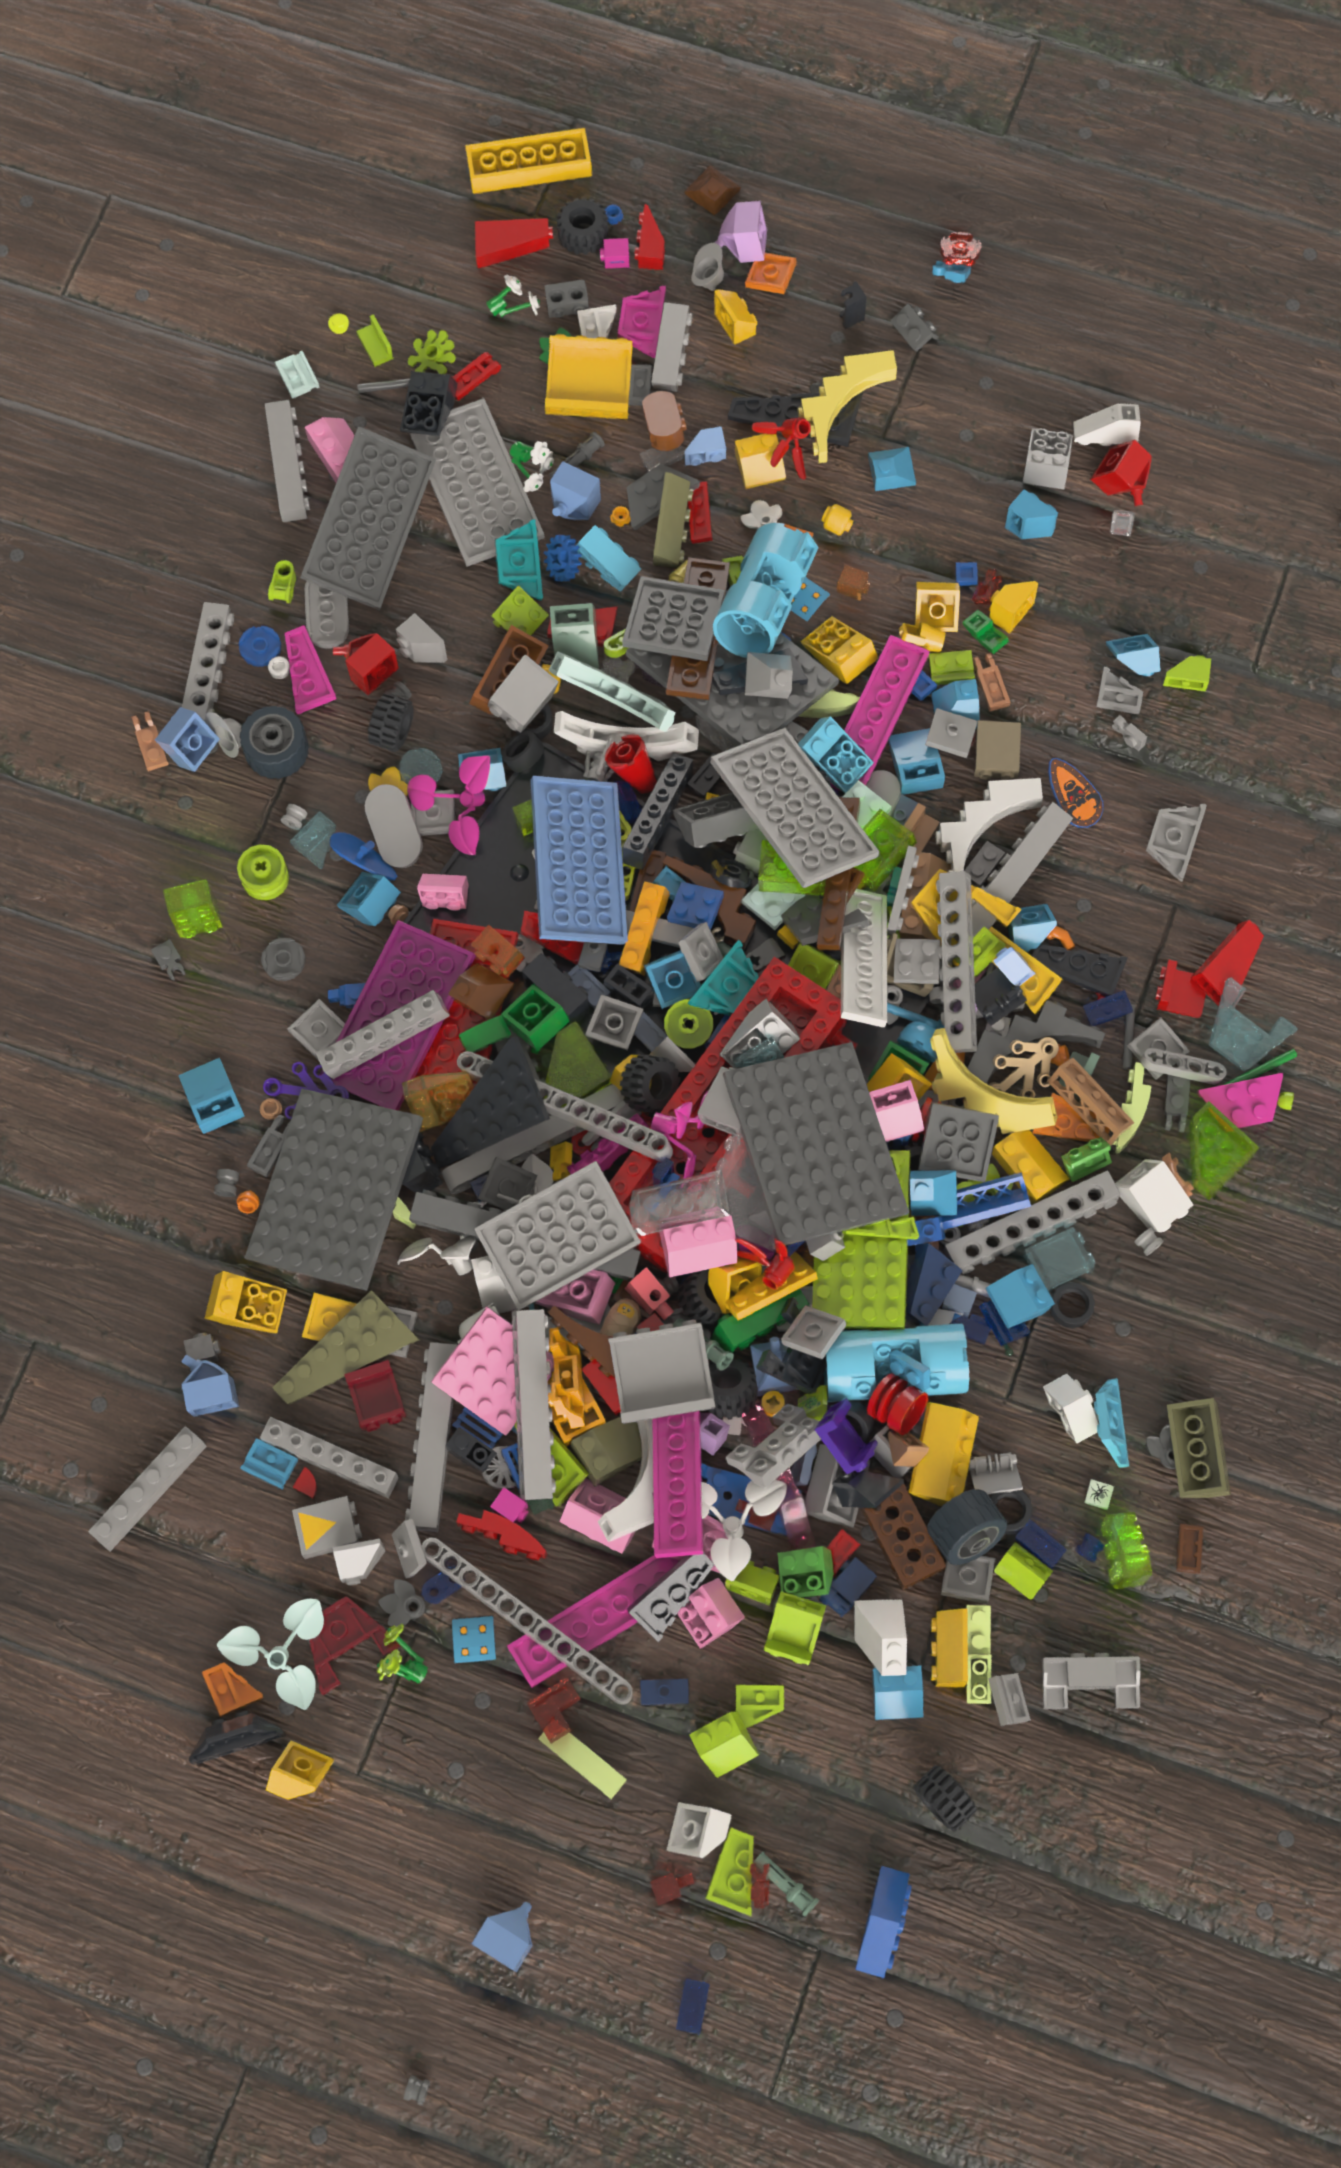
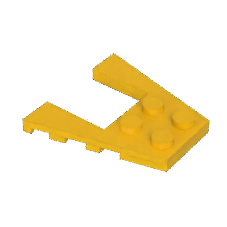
[911,869,1022,967]

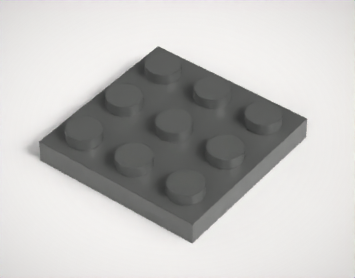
[917,1102,999,1182]

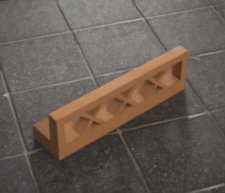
[1048,1058,1134,1146]

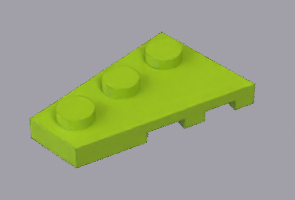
[705,1828,753,1916]

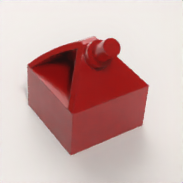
[1090,439,1152,506]
[333,633,399,696]

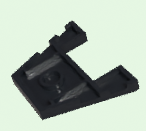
[756,1297,827,1394]

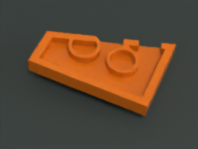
[1033,1093,1110,1142]

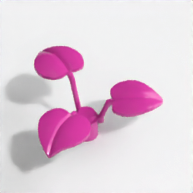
[407,756,490,855]
[651,1091,708,1193]

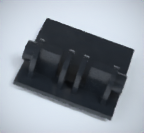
[975,967,1027,1026]

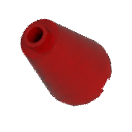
[604,734,657,793]

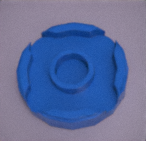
[239,626,282,667]

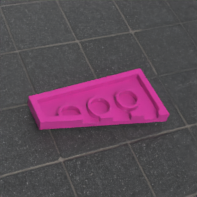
[285,625,336,715]
[567,1113,650,1174]

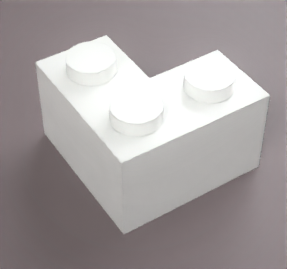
[1043,1374,1099,1443]

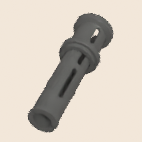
[549,432,605,479]

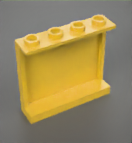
[545,334,632,419]

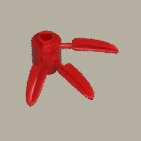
[752,417,811,480]
[735,1238,795,1290]

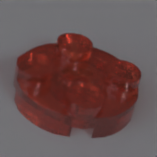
[940,232,981,266]

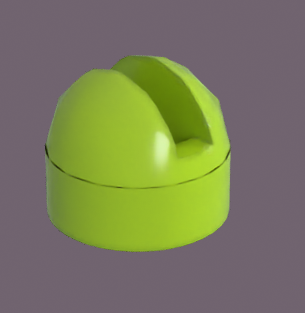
[1277,1092,1294,1110]

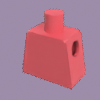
[625,1267,674,1320]

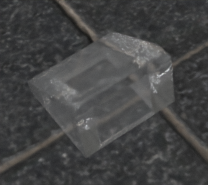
[1110,510,1135,536]

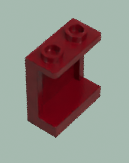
[344,1360,407,1432]

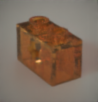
[471,925,525,978]

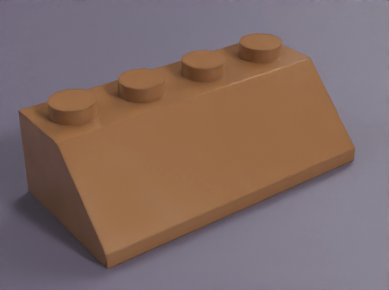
[899,852,951,940]

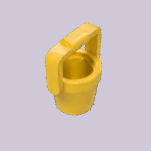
[899,622,946,653]

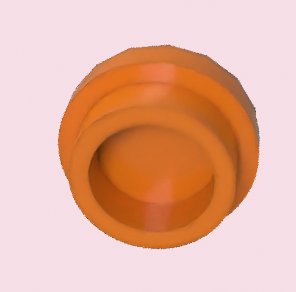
[1051,1044,1070,1066]
[237,1190,260,1214]

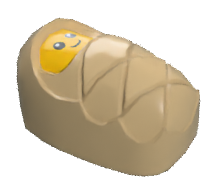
[600,1298,642,1336]

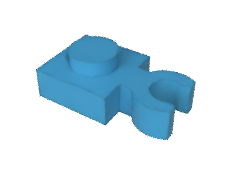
[932,261,971,283]

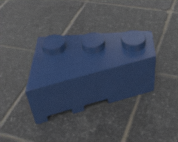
[905,1243,963,1327]

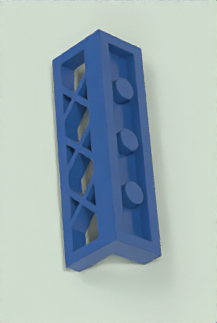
[939,1172,1031,1230]

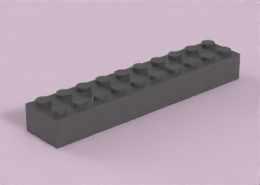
[409,1190,641,1281]

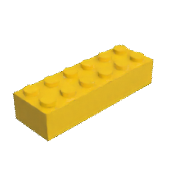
[465,128,592,194]

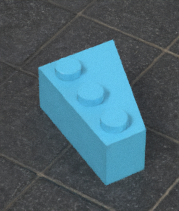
[576,525,641,592]

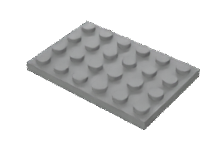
[474,1161,642,1311]

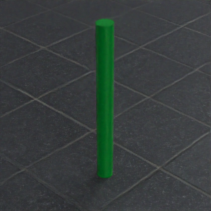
[1220,1049,1297,1086]

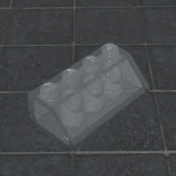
[629,1170,730,1236]

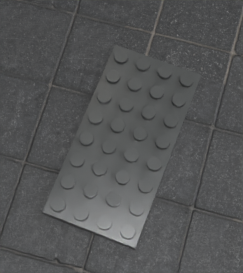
[300,426,436,610]

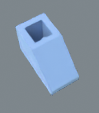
[684,426,726,466]
[993,947,1035,986]

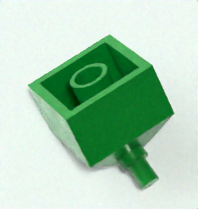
[501,984,569,1054]

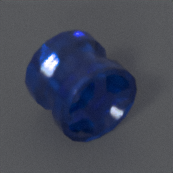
[1075,1533,1105,1563]

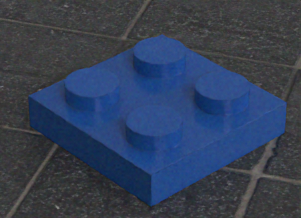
[667,882,724,930]

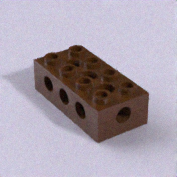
[860,1484,946,1591]

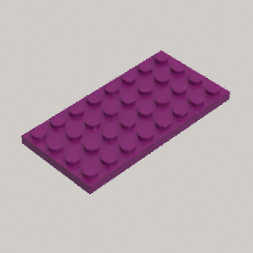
[319,920,476,1110]

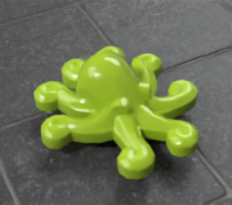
[408,330,456,374]

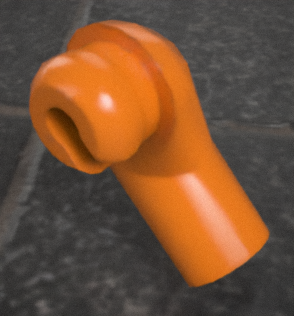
[1046,926,1075,950]

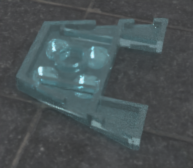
[1209,978,1298,1071]

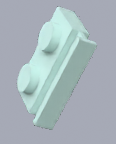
[275,351,319,399]

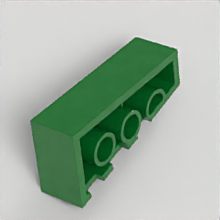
[710,1289,810,1353]

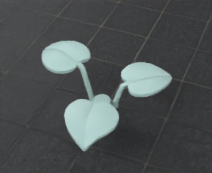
[217,1599,324,1710]

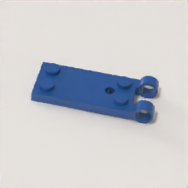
[701,1463,801,1537]

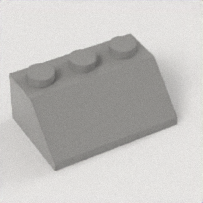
[802,1444,871,1528]

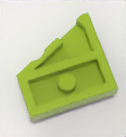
[736,1685,784,1728]

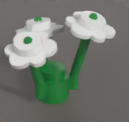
[486,275,540,317]
[510,441,554,492]

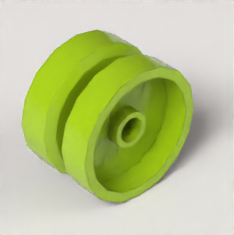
[237,844,289,900]
[664,999,713,1049]

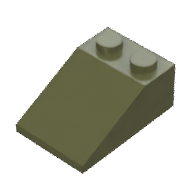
[570,1417,642,1487]

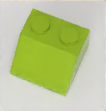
[725,1560,780,1606]
[689,1711,759,1778]

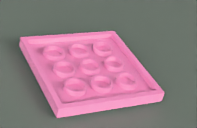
[431,1307,554,1436]

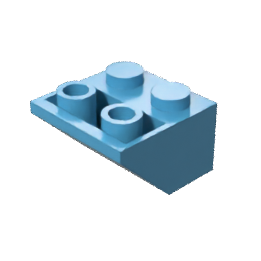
[1005,489,1058,539]

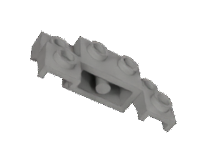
[726,1404,821,1488]
[1042,1653,1140,1709]

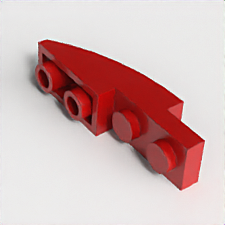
[456,1510,547,1561]

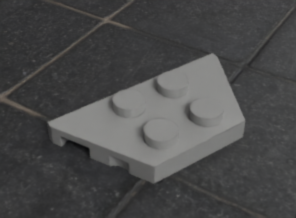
[1146,804,1207,881]

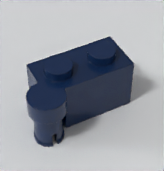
[819,1557,877,1618]

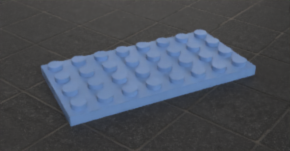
[531,776,628,945]

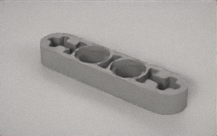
[1140,1048,1227,1085]

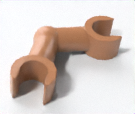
[1162,1152,1194,1197]

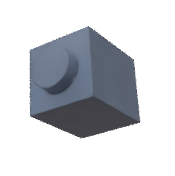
[942,1284,977,1319]

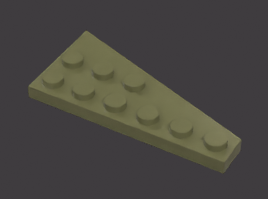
[272,1290,420,1405]

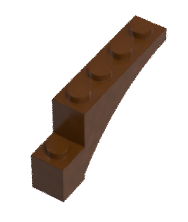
[663,855,755,951]
[548,1305,615,1378]

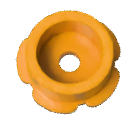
[610,506,631,527]

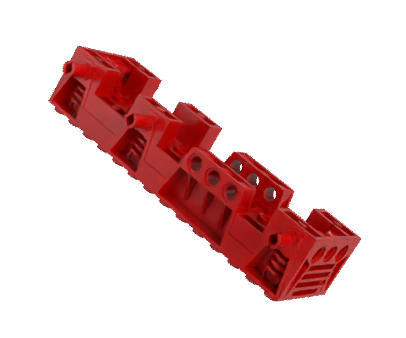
[609,957,858,1274]

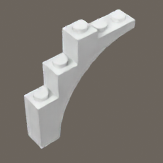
[554,711,699,761]
[935,778,1043,873]
[597,1419,654,1543]

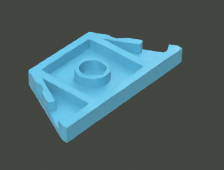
[1094,1378,1129,1468]

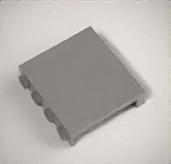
[608,1320,716,1424]

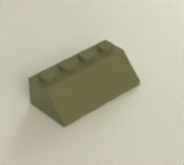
[653,472,694,569]
[1167,1398,1231,1498]

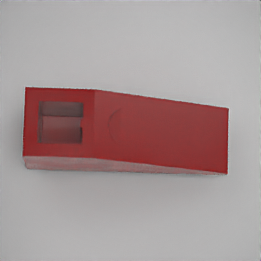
[635,204,665,270]

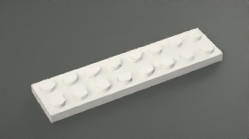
[841,889,887,1027]

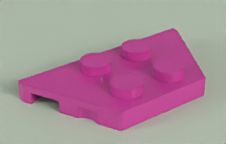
[618,286,666,358]
[1197,1073,1283,1131]

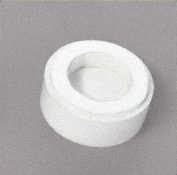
[268,657,290,679]

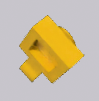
[550,1142,572,1181]

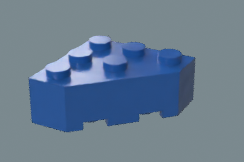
[855,1866,912,1978]

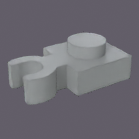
[1112,715,1147,751]

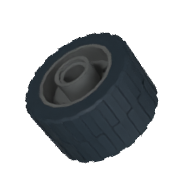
[240,706,309,779]
[927,1489,1007,1565]

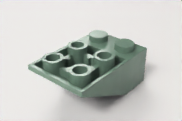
[550,603,599,669]

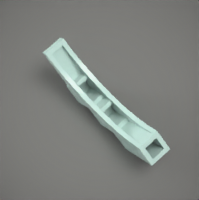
[548,651,675,732]

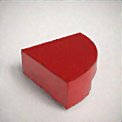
[293,1467,317,1499]

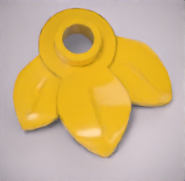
[368,766,409,796]

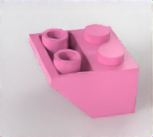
[417,874,469,911]
[869,1080,924,1142]
[677,1578,745,1649]

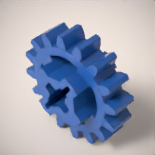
[544,535,582,581]

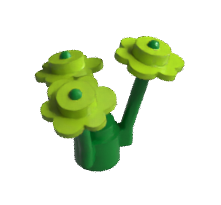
[376,1623,428,1683]

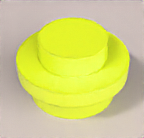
[328,314,349,334]

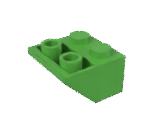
[778,1546,834,1598]

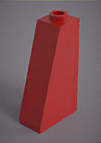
[475,218,553,268]
[1192,920,1264,1009]

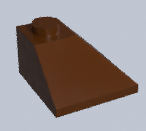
[684,165,741,216]
[448,963,515,1020]

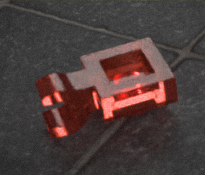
[972,569,1002,604]
[735,1499,778,1531]
[750,1863,770,1908]
[650,1873,695,1905]

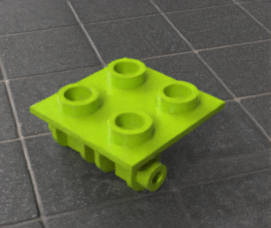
[491,585,549,635]

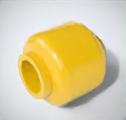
[821,504,854,536]

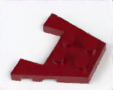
[309,1596,401,1695]

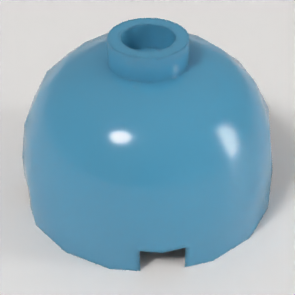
[897,1020,938,1062]

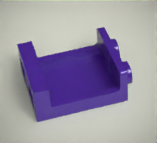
[814,1398,878,1474]

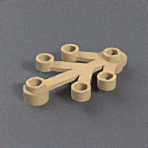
[989,1037,1059,1098]

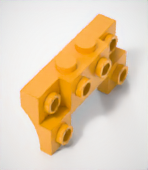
[548,1327,585,1428]

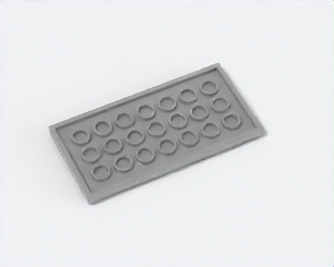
[409,398,545,567]
[710,728,879,888]

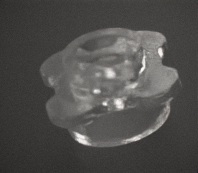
[967,1218,990,1234]

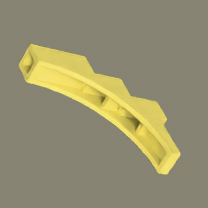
[798,350,897,463]
[930,1028,1058,1134]

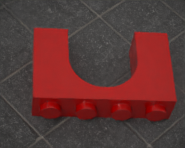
[581,1313,664,1416]

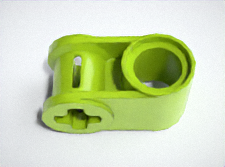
[268,560,296,604]

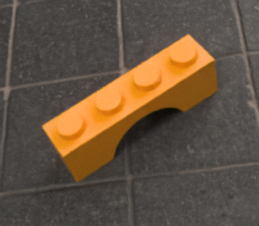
[619,881,670,976]

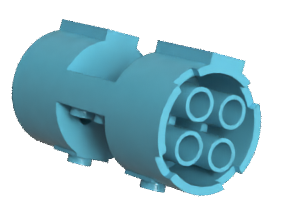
[713,523,819,658]
[824,1323,969,1402]

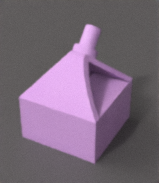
[715,201,767,262]

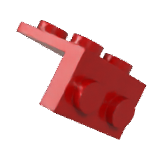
[1155,960,1206,1018]

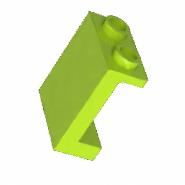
[764,1591,827,1665]

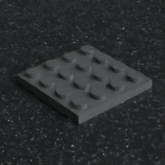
[623,576,725,661]

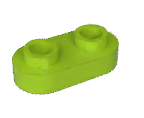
[604,629,628,658]

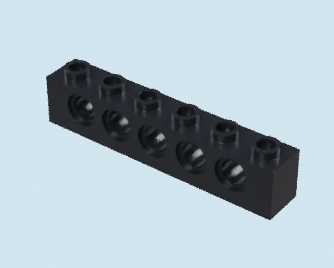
[623,753,693,870]

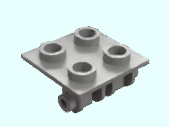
[969,1452,1023,1495]

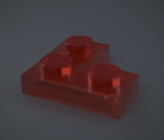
[527,1677,581,1744]

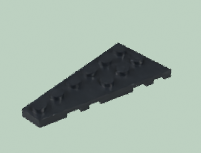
[728,391,863,447]

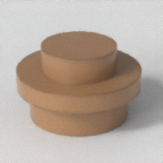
[388,904,409,926]
[260,1098,283,1120]

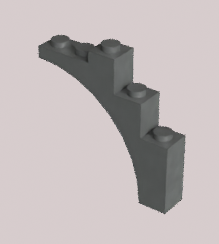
[967,1000,1105,1084]

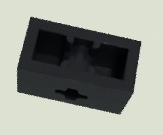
[604,963,654,1010]

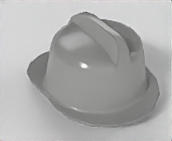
[691,243,724,291]
[205,712,241,758]

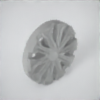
[482,1446,519,1490]

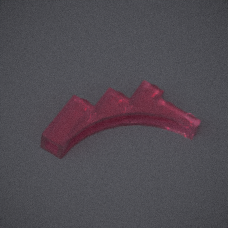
[740,1402,816,1551]

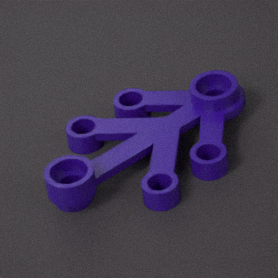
[263,1062,349,1119]

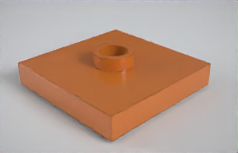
[745,253,797,294]

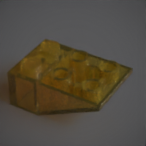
[402,1072,474,1132]

